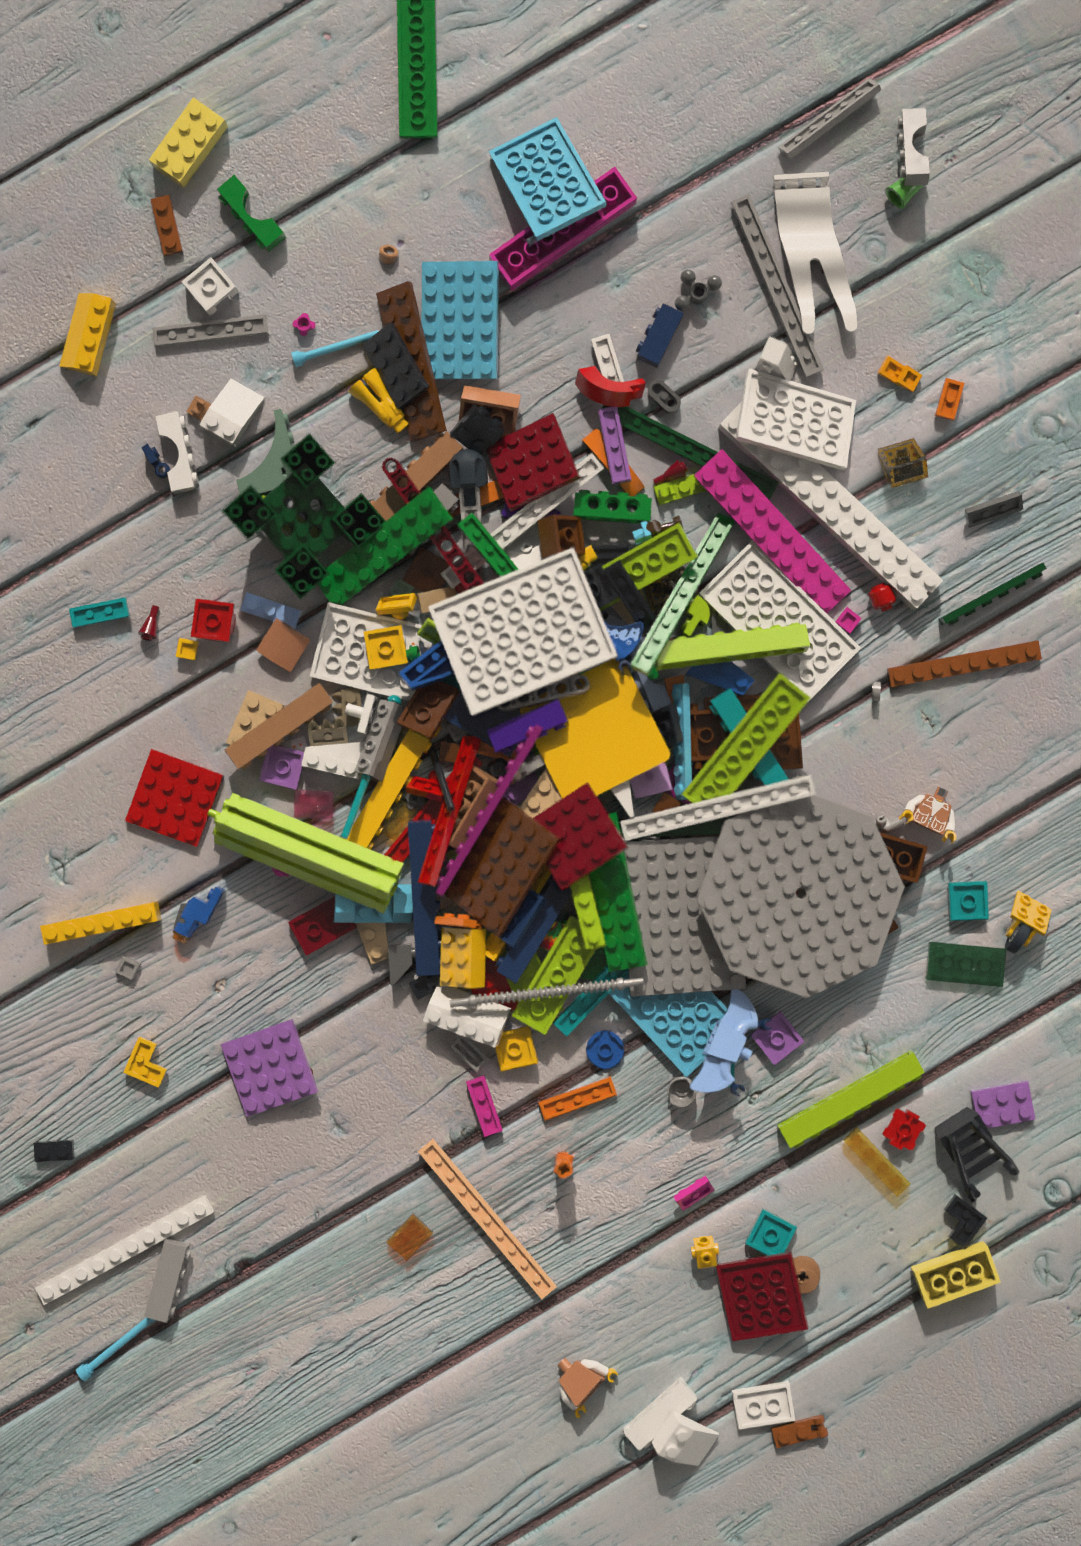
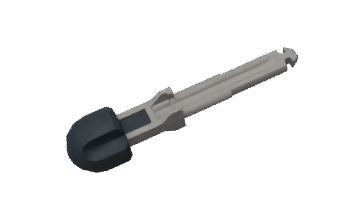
[449,449,488,583]

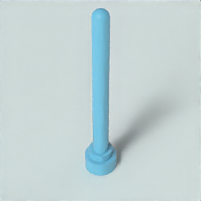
[291,330,379,367]
[76,1317,154,1381]

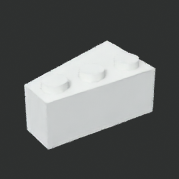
[754,337,798,381]
[301,742,365,779]

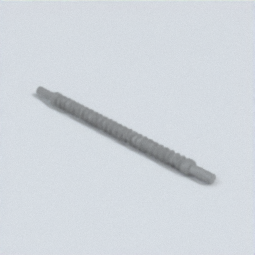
[450,978,644,1007]

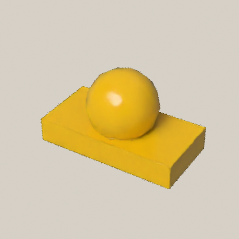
[376,593,417,620]

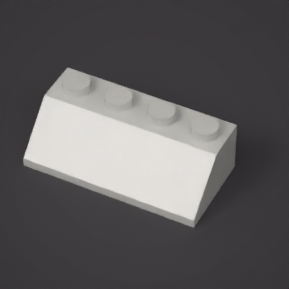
[423,983,511,1048]

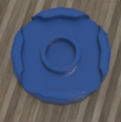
[586,1030,624,1069]

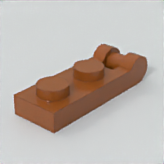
[771,1415,828,1448]

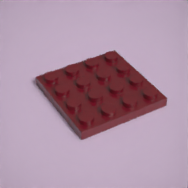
[487,413,580,512]
[533,782,629,890]
[716,1252,809,1341]

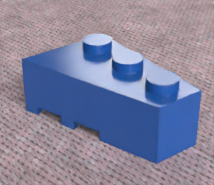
[399,640,456,691]
[684,661,755,696]

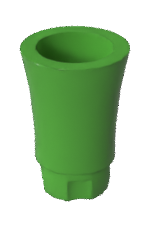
[885,176,930,209]

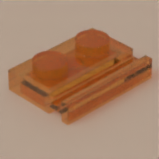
[386,1213,433,1261]

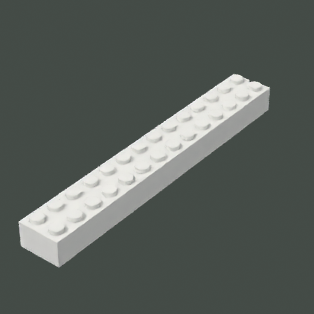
[719,401,943,610]

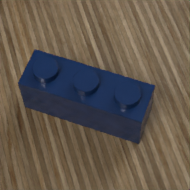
[636,303,684,368]

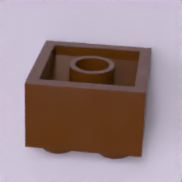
[537,515,586,558]

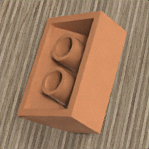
[458,385,521,438]

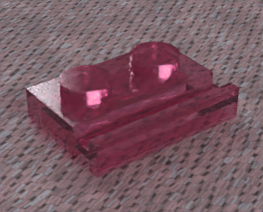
[294,790,334,819]

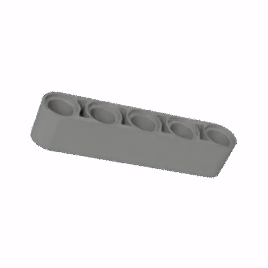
[497,675,590,712]

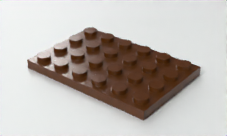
[444,796,561,937]

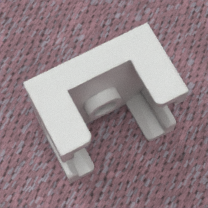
[182,257,239,316]

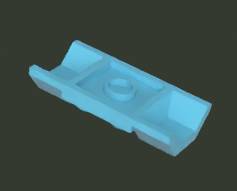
[334,884,413,923]

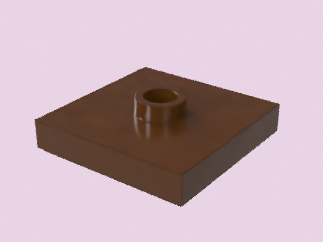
[402,547,450,592]

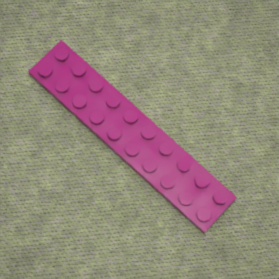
[693,449,851,614]

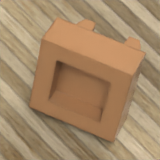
[186,395,212,421]

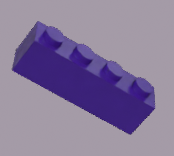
[487,700,569,754]

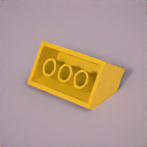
[59,293,116,377]

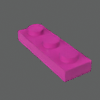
[466,1075,503,1137]

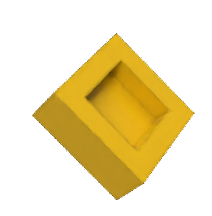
[175,638,199,661]

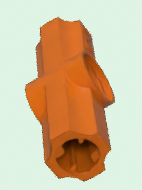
[553,1151,574,1178]

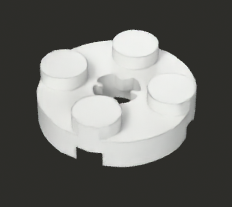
[513,754,546,782]

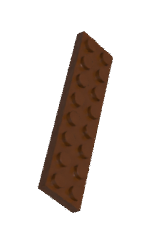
[376,281,447,442]

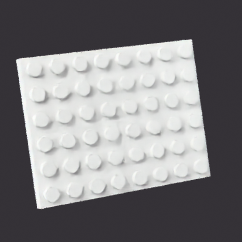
[429,548,618,716]

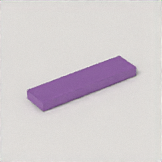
[598,407,631,485]

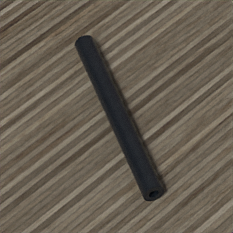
[429,748,455,812]

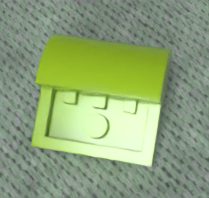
[681,595,710,638]

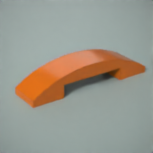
[582,428,645,497]

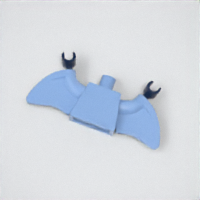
[689,989,772,1096]

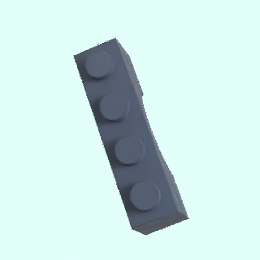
[624,634,671,712]

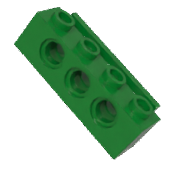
[573,490,652,524]

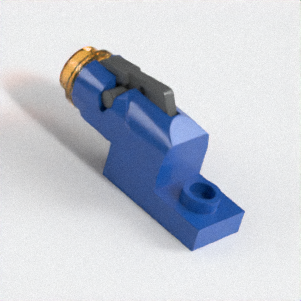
[172,886,225,944]

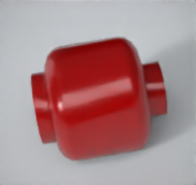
[868,582,896,612]

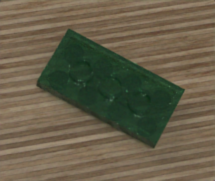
[925,941,1006,987]

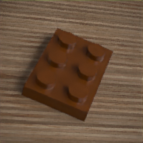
[397,681,459,740]

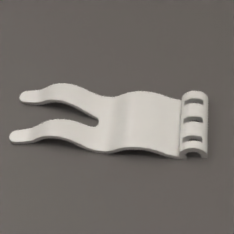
[773,172,857,335]

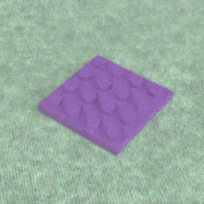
[221,1019,318,1117]

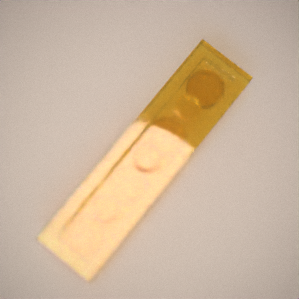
[843,1127,911,1197]

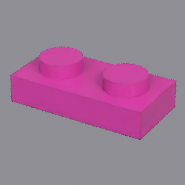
[673,1176,715,1211]

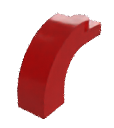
[575,366,646,407]

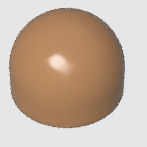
[379,245,398,265]

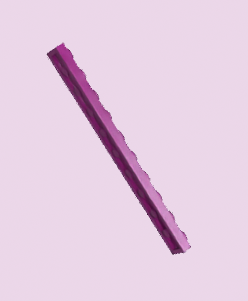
[435,724,543,896]

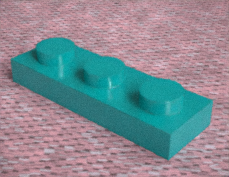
[69,597,130,628]

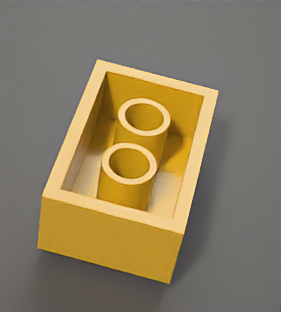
[440,927,486,988]

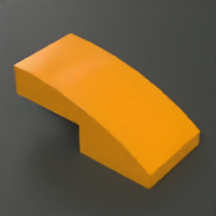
[877,356,923,392]

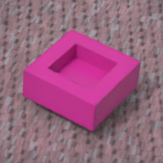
[835,607,862,634]

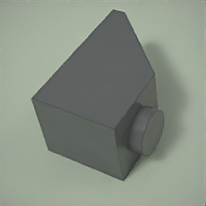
[388,943,416,985]

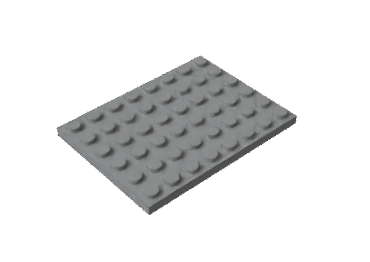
[624,836,746,996]

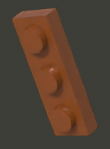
[150,195,183,256]

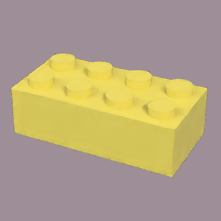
[149,97,228,188]
[911,1241,1001,1308]

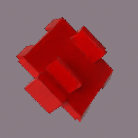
[882,1108,926,1151]

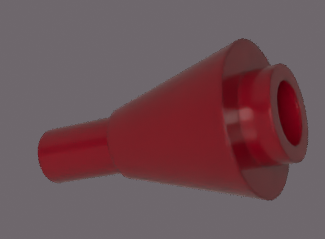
[653,460,688,486]
[138,605,159,641]

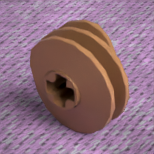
[794,1256,820,1294]

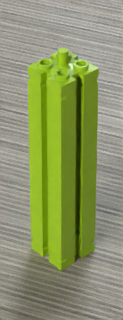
[207,793,403,914]

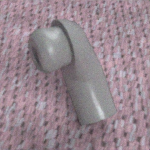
[875,815,904,832]

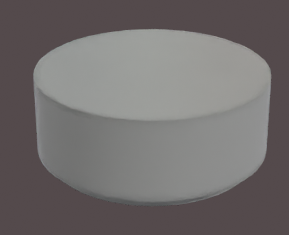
[872,682,881,701]

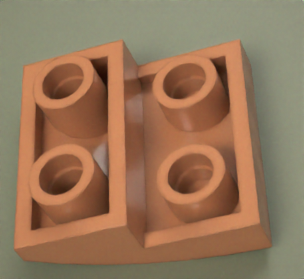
[256,618,310,672]

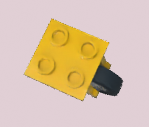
[1005,891,1051,953]

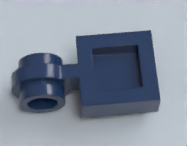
[141,443,170,478]

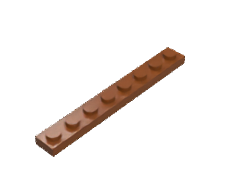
[887,640,1042,688]

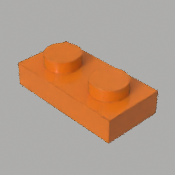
[935,378,965,421]

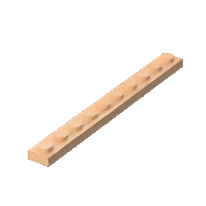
[418,1139,557,1299]

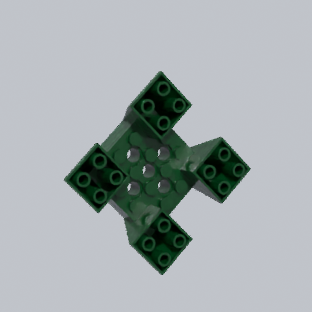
[221,433,386,600]

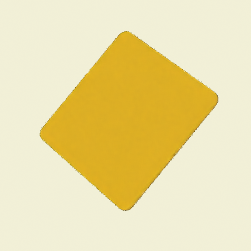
[520,658,670,798]

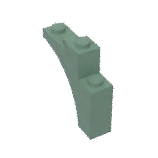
[236,409,296,496]

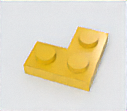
[123,1037,167,1088]

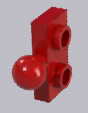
[406,770,444,802]

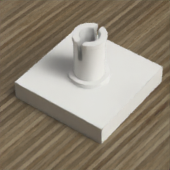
[345,694,380,735]

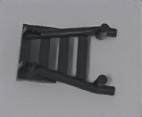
[935,1107,1020,1202]

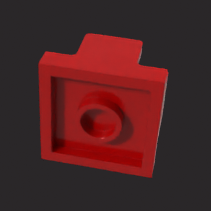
[191,598,236,642]

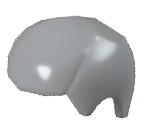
[667,1076,697,1108]

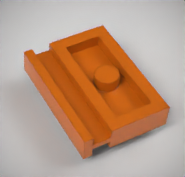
[434,913,482,929]

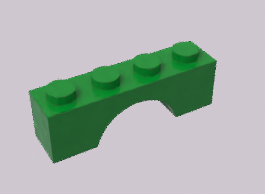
[217,175,286,252]

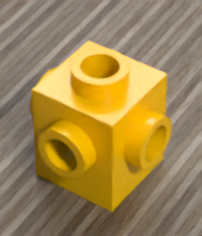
[691,1236,719,1269]

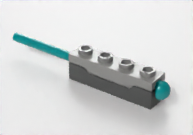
[341,695,405,839]

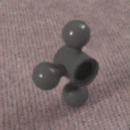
[675,269,722,311]

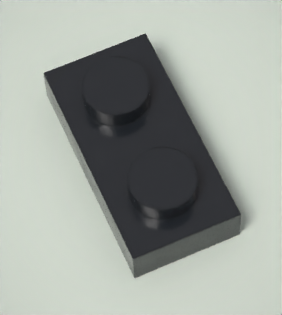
[34,1139,75,1162]

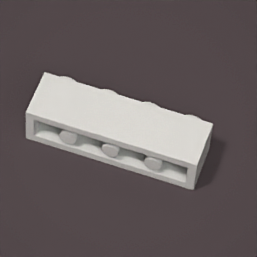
[623,1377,697,1451]

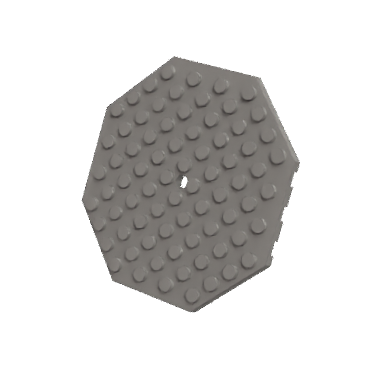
[696,795,904,998]

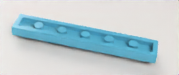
[672,683,692,800]

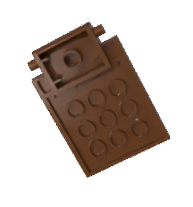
[690,694,803,771]

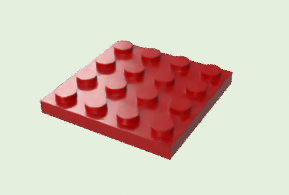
[125,749,224,847]

